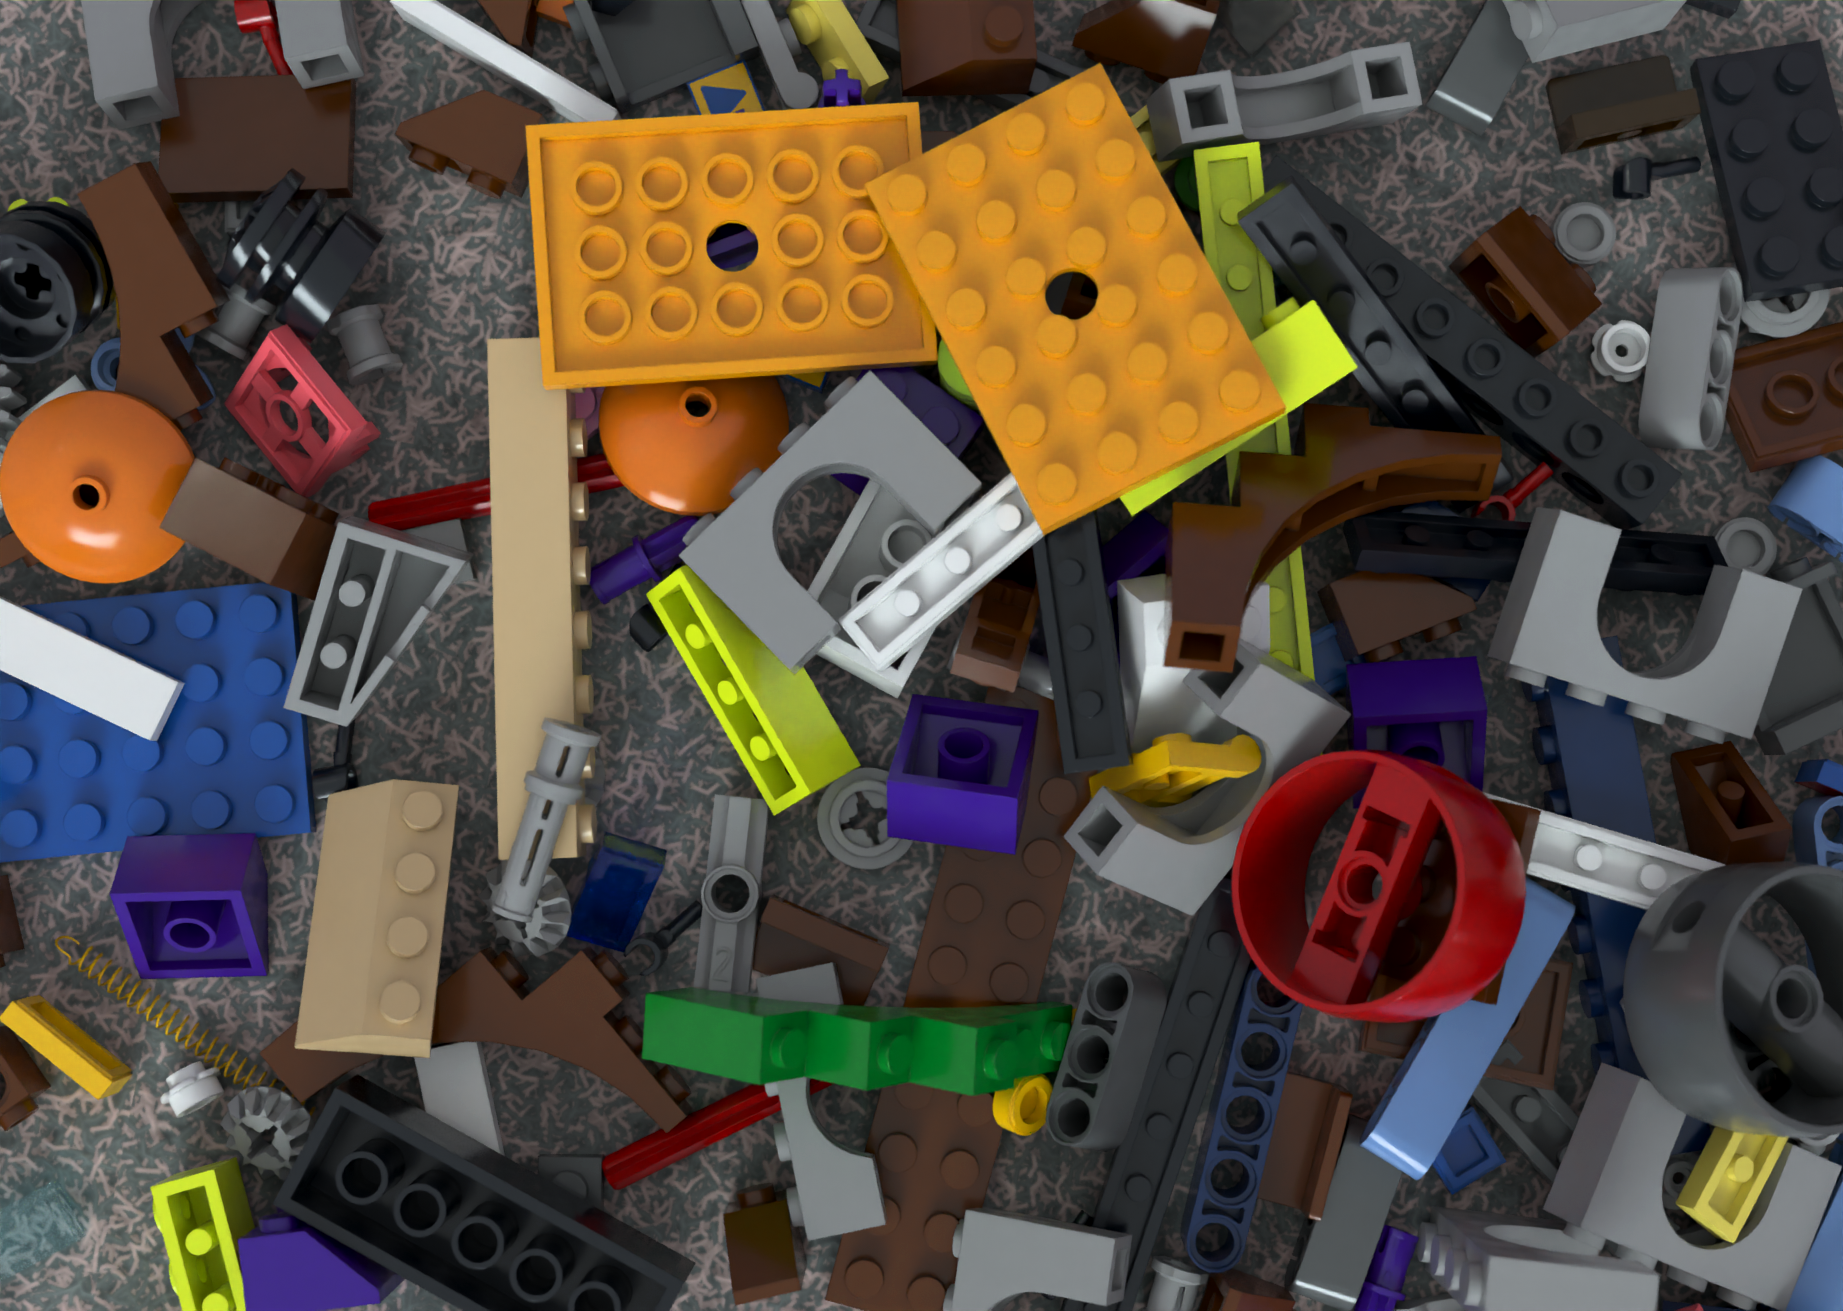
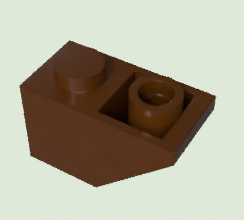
[1072,0,1221,84]
[395,90,548,199]
[1317,570,1477,663]

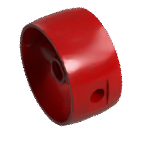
[1232,750,1526,1023]

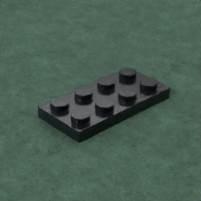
[1690,40,1843,302]

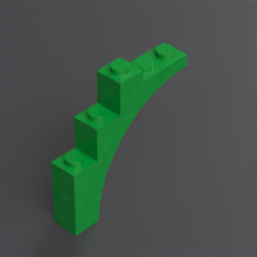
[642,987,1072,1096]

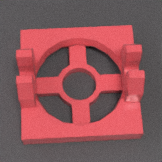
[224,324,381,498]

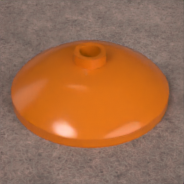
[598,375,789,516]
[0,390,195,584]

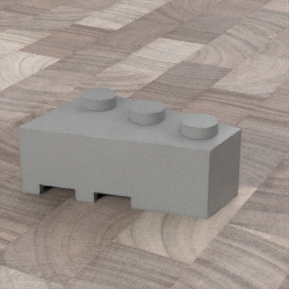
[283,516,474,727]

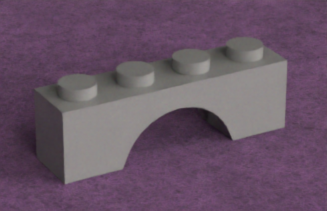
[1146,41,1422,162]
[748,962,888,1241]

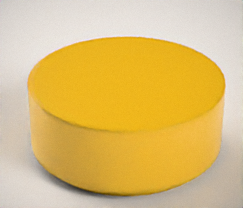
[993,1074,1053,1136]

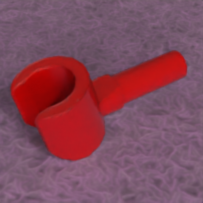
[234,0,294,75]
[1471,461,1554,521]

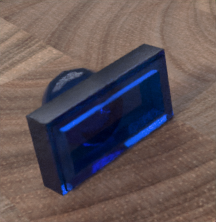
[566,831,667,953]

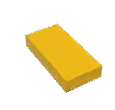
[0,995,133,1100]

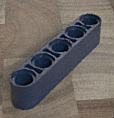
[1180,960,1303,1273]

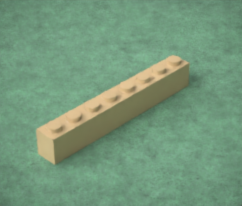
[487,337,597,860]

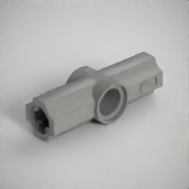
[694,794,770,993]

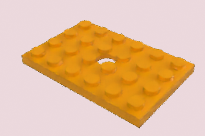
[864,63,1286,536]
[525,102,938,390]

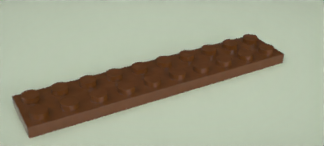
[825,686,1098,1311]

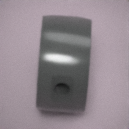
[1623,861,1843,1138]

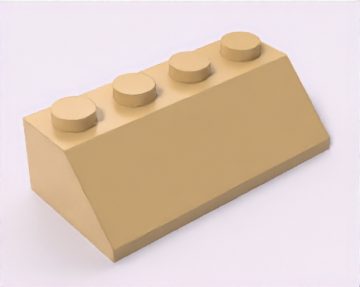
[295,779,459,1058]

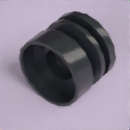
[216,168,386,344]
[0,201,116,364]

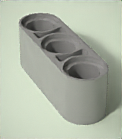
[1638,267,1743,450]

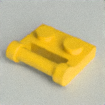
[1089,733,1261,808]

